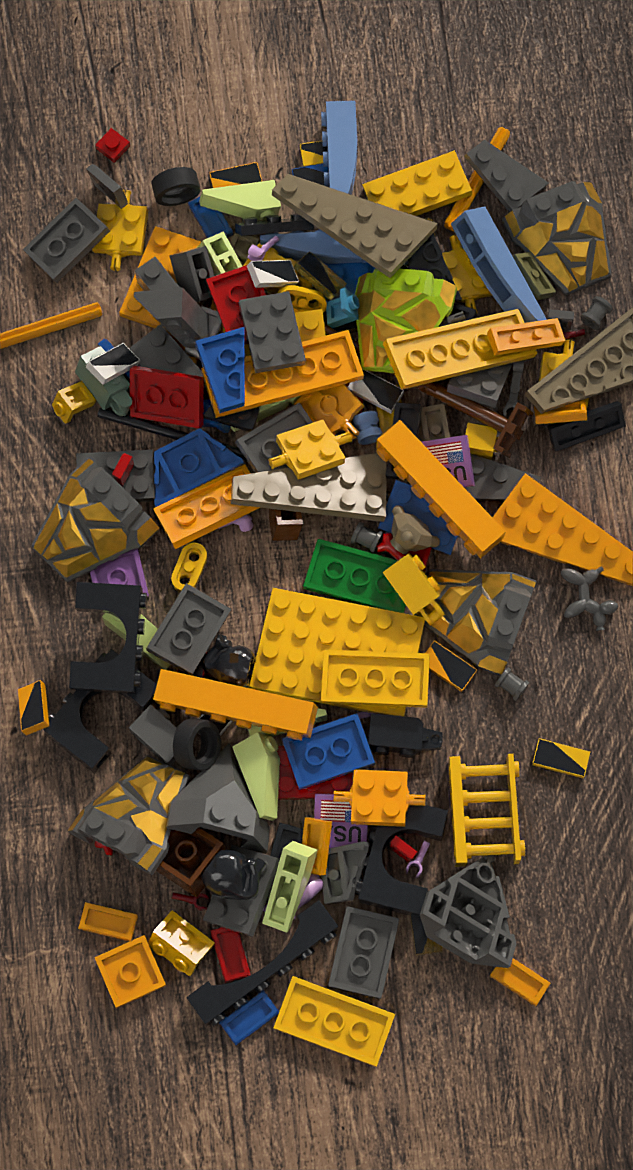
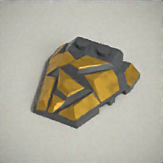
[502,181,612,296]
[31,457,160,583]
[414,569,536,676]
[68,755,191,875]

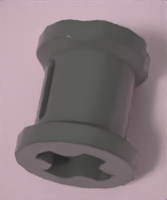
[580,296,613,330]
[351,522,384,553]
[495,667,530,701]

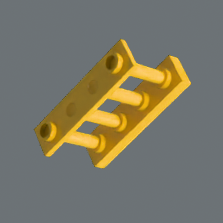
[448,754,525,867]

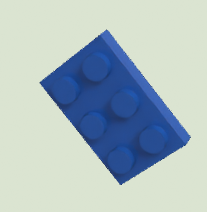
[378,480,458,555]
[282,713,375,790]

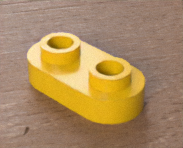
[278,285,327,313]
[171,542,207,592]

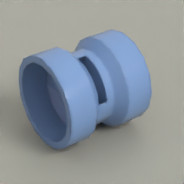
[353,411,383,445]

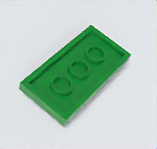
[303,539,406,613]

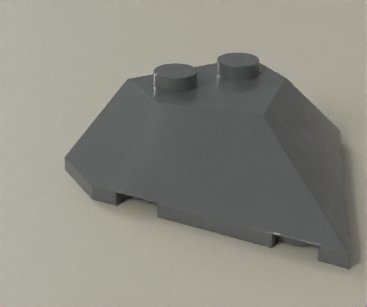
[166,743,270,854]
[420,855,517,968]

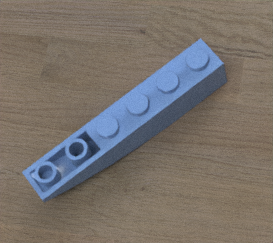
[321,101,357,238]
[451,207,547,323]
[260,229,408,265]

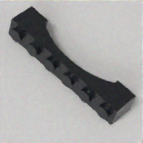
[186,900,338,1027]

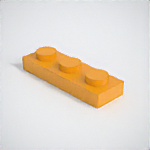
[487,318,565,355]

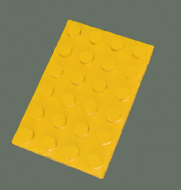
[249,588,425,717]

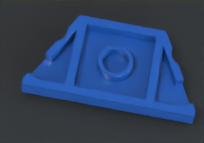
[154,428,245,507]

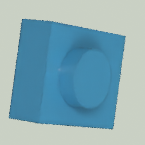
[326,288,360,328]

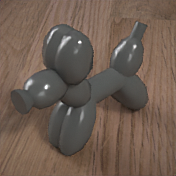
[561,566,618,631]

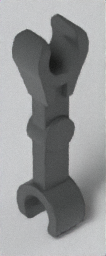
[502,360,524,418]

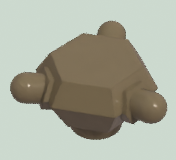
[390,505,440,554]

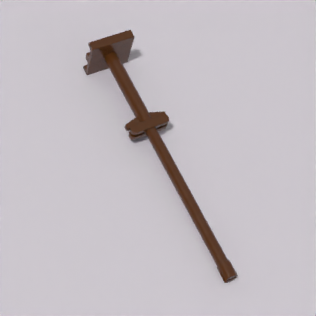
[265,292,534,458]

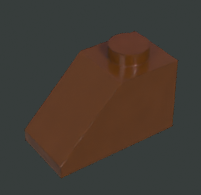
[269,509,303,541]

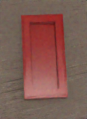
[211,927,251,984]

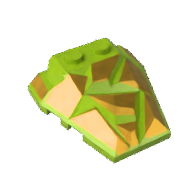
[355,269,457,373]

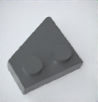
[321,841,369,905]

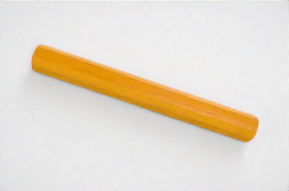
[444,127,510,232]
[0,302,102,349]

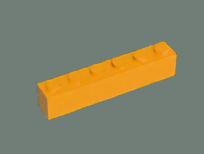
[376,420,506,559]
[153,669,318,741]

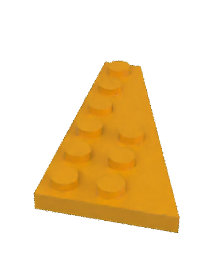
[492,473,633,586]

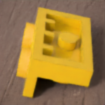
[148,910,215,976]

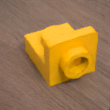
[52,381,96,424]

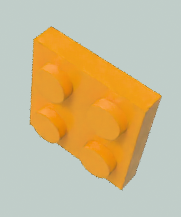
[94,935,166,1009]

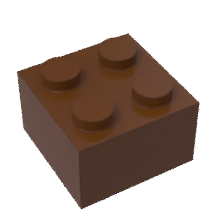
[156,827,226,898]

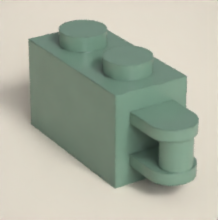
[75,346,132,416]

